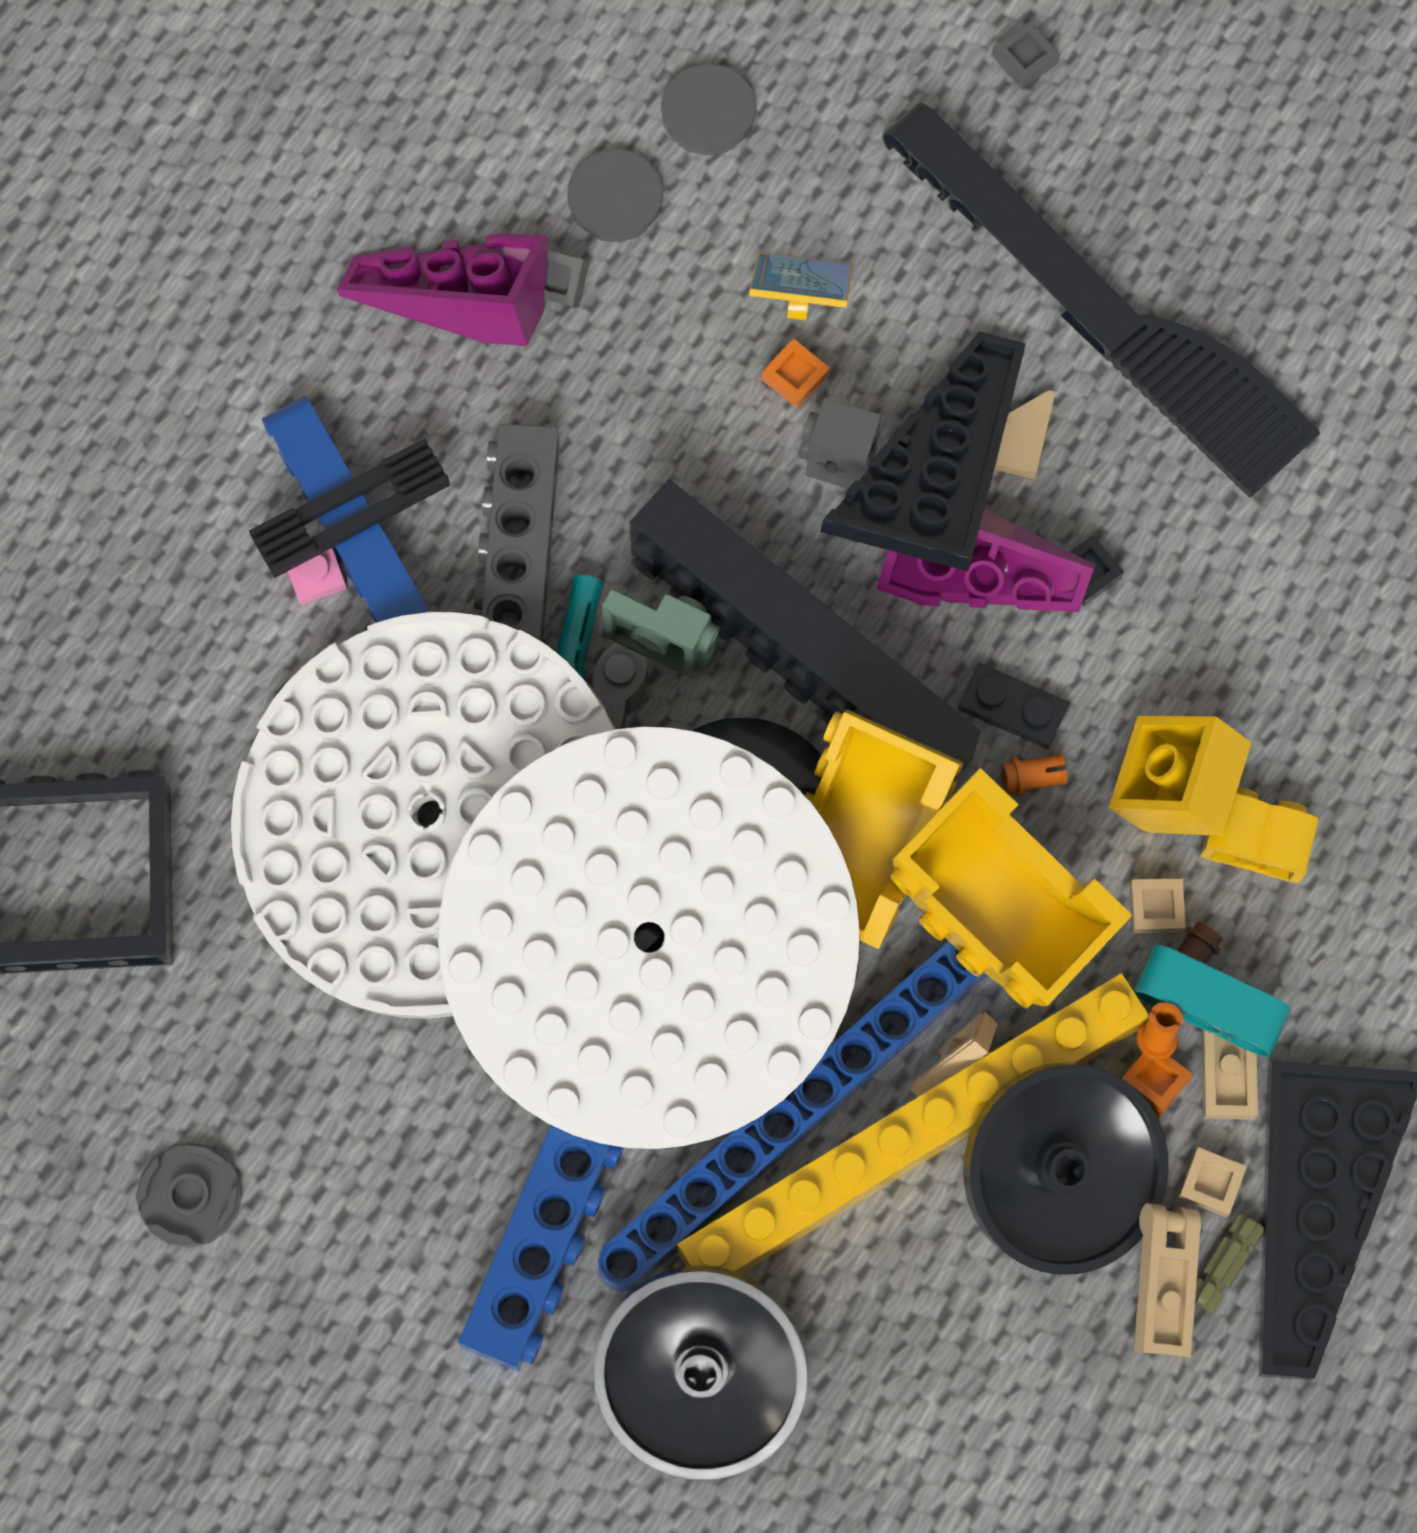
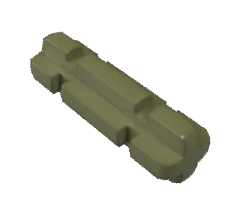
[1195,1214,1264,1312]

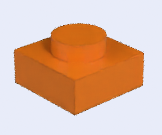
[761,338,830,409]
[1122,1054,1193,1118]

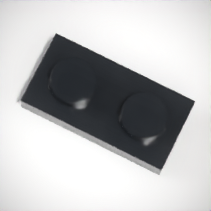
[957,662,1070,750]

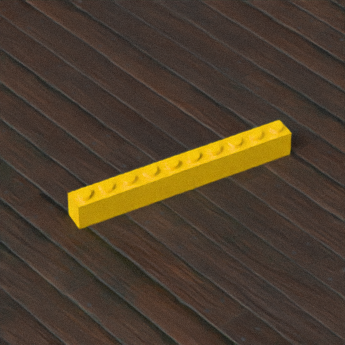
[677,973,1149,1274]

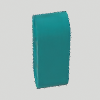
[1133,945,1291,1057]

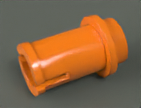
[1000,753,1068,797]
[1136,1002,1183,1060]

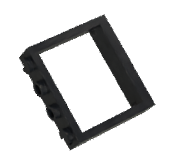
[0,770,173,974]

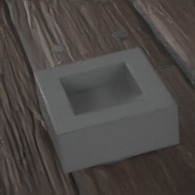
[992,21,1060,89]
[544,250,590,308]

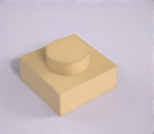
[1129,879,1186,934]
[1177,1147,1247,1218]

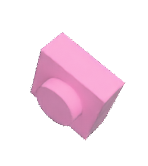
[288,548,347,605]

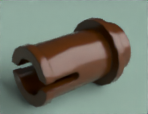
[1177,922,1223,964]

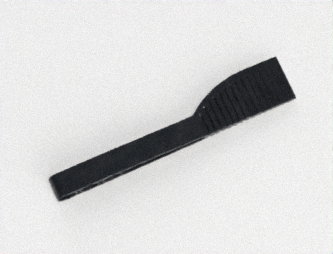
[882,103,1320,498]

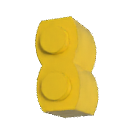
[1200,787,1319,884]

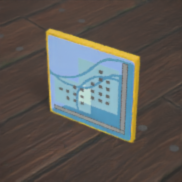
[749,252,853,320]

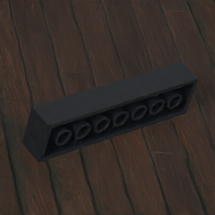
[629,479,981,781]

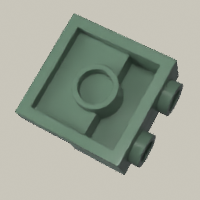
[602,589,720,679]

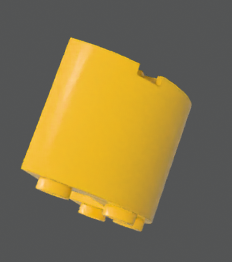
[805,710,963,949]
[890,768,1132,1008]

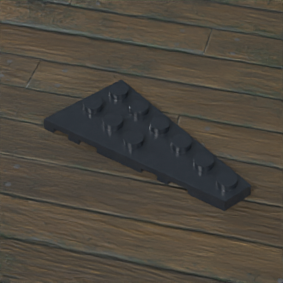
[820,331,1026,572]
[1258,1061,1417,1381]

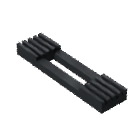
[249,438,450,578]

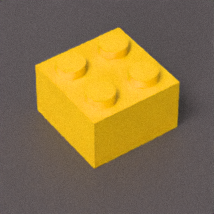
[1108,716,1252,836]

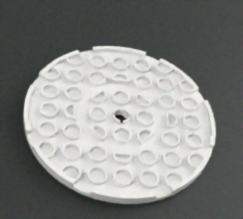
[231,612,615,1019]
[438,727,859,1149]

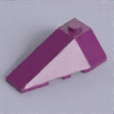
[337,233,548,346]
[876,508,1095,612]

